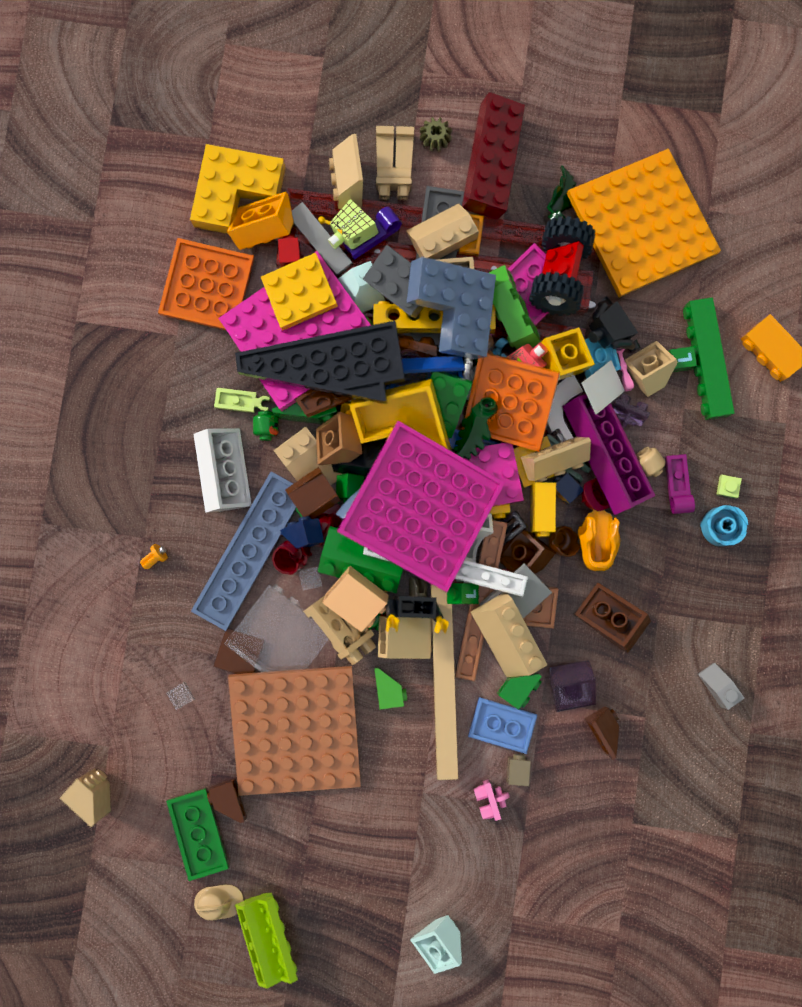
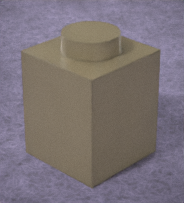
[506,754,531,786]

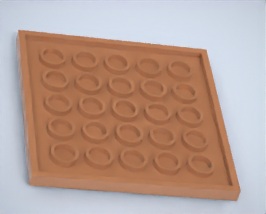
[228,666,361,796]

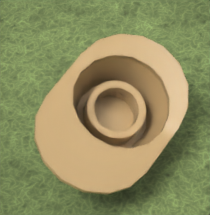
[194,884,244,920]

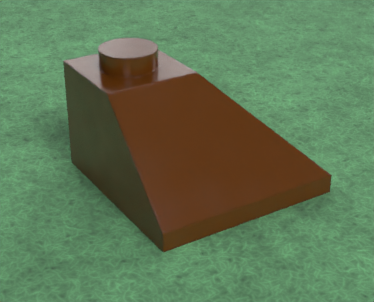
[500,525,556,574]
[584,706,619,760]

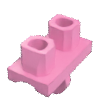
[474,780,510,821]

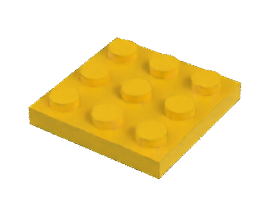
[261,253,338,331]

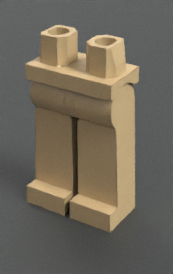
[376,126,414,200]
[303,596,376,665]

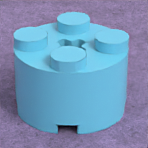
[700,505,748,546]

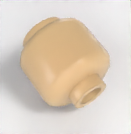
[636,447,666,477]

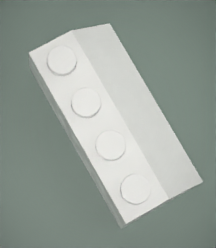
[193,428,252,513]

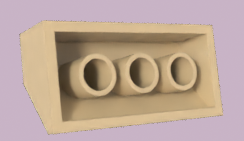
[471,592,547,677]

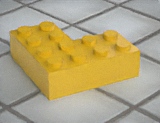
[190,144,286,234]
[350,379,452,451]

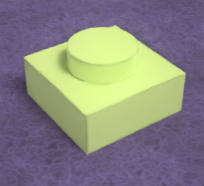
[716,475,742,499]

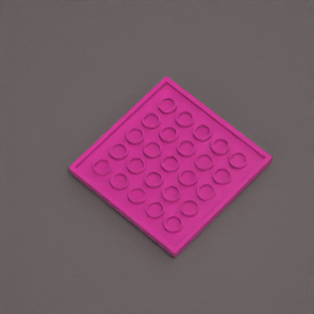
[219,251,371,412]
[337,421,505,592]

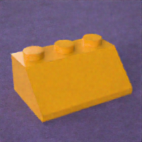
[227,192,294,250]
[740,314,802,382]

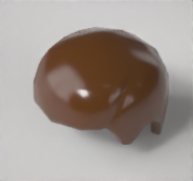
[549,526,580,557]

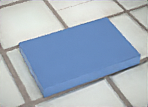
[468,697,537,754]

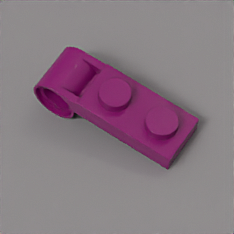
[665,454,695,514]

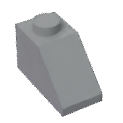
[698,663,745,710]

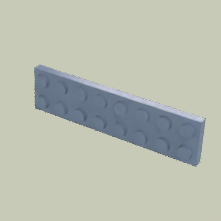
[191,471,296,631]

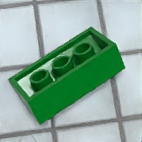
[318,526,403,593]

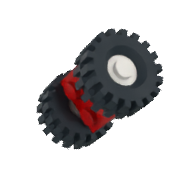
[529,216,596,316]

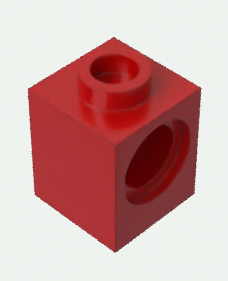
[278,235,301,268]

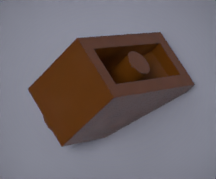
[207,779,247,823]

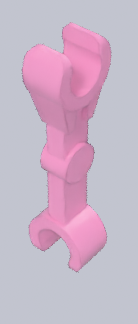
[616,349,634,392]

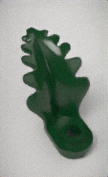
[547,165,576,220]
[453,397,498,459]

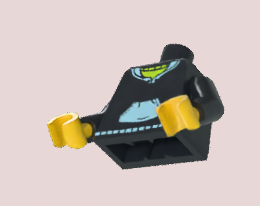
[386,596,449,634]

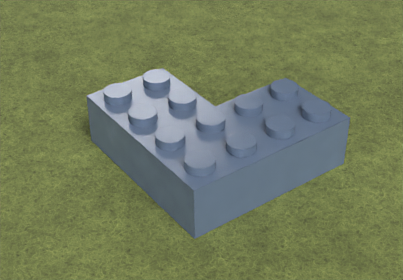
[407,257,496,359]

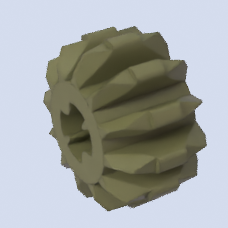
[420,117,452,152]

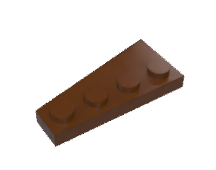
[295,385,386,418]

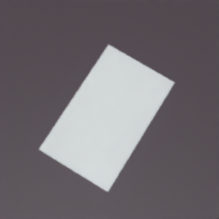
[582,360,625,414]

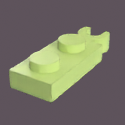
[214,388,270,413]

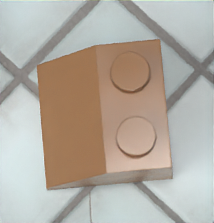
[316,412,362,465]

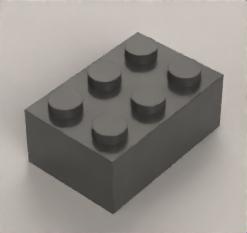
[363,245,424,318]

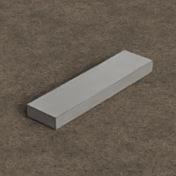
[291,202,352,276]

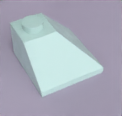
[338,261,385,313]
[410,915,462,974]

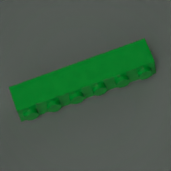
[683,297,735,420]

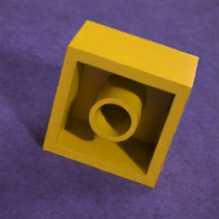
[540,328,595,381]

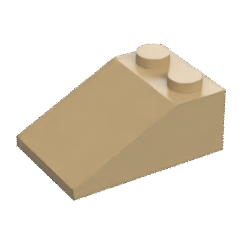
[274,427,342,486]

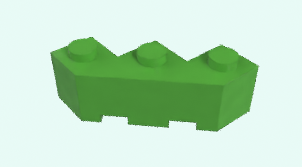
[489,265,541,350]

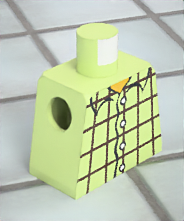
[328,199,379,249]

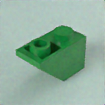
[497,672,542,710]

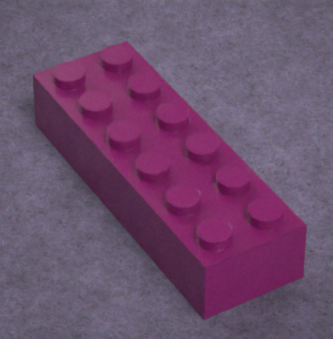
[562,394,655,515]

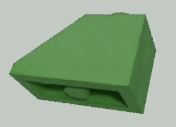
[374,667,407,709]

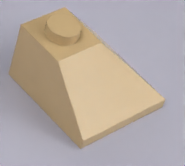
[624,341,678,397]

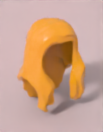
[578,510,621,571]

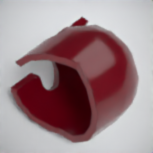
[272,540,312,575]

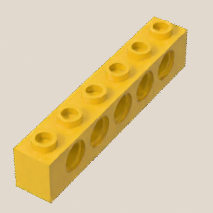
[373,301,496,334]

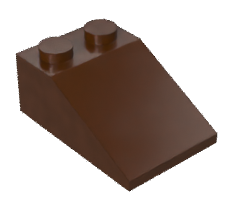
[575,583,651,653]

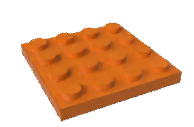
[158,238,255,331]
[462,353,560,452]

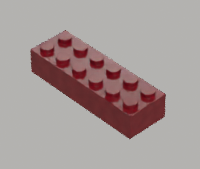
[462,92,525,220]

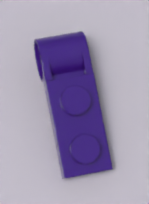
[343,207,402,260]

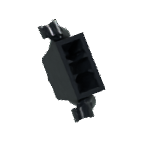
[588,296,641,354]

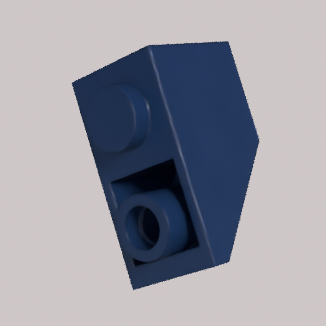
[280,516,324,549]

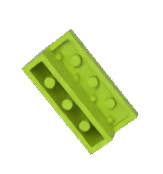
[235,893,298,989]

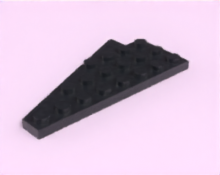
[235,321,405,404]

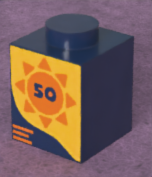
[552,473,584,505]

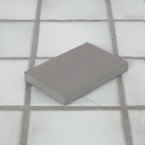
[479,563,552,618]

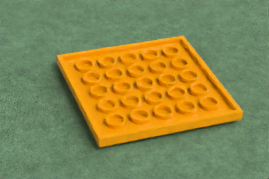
[566,149,721,297]

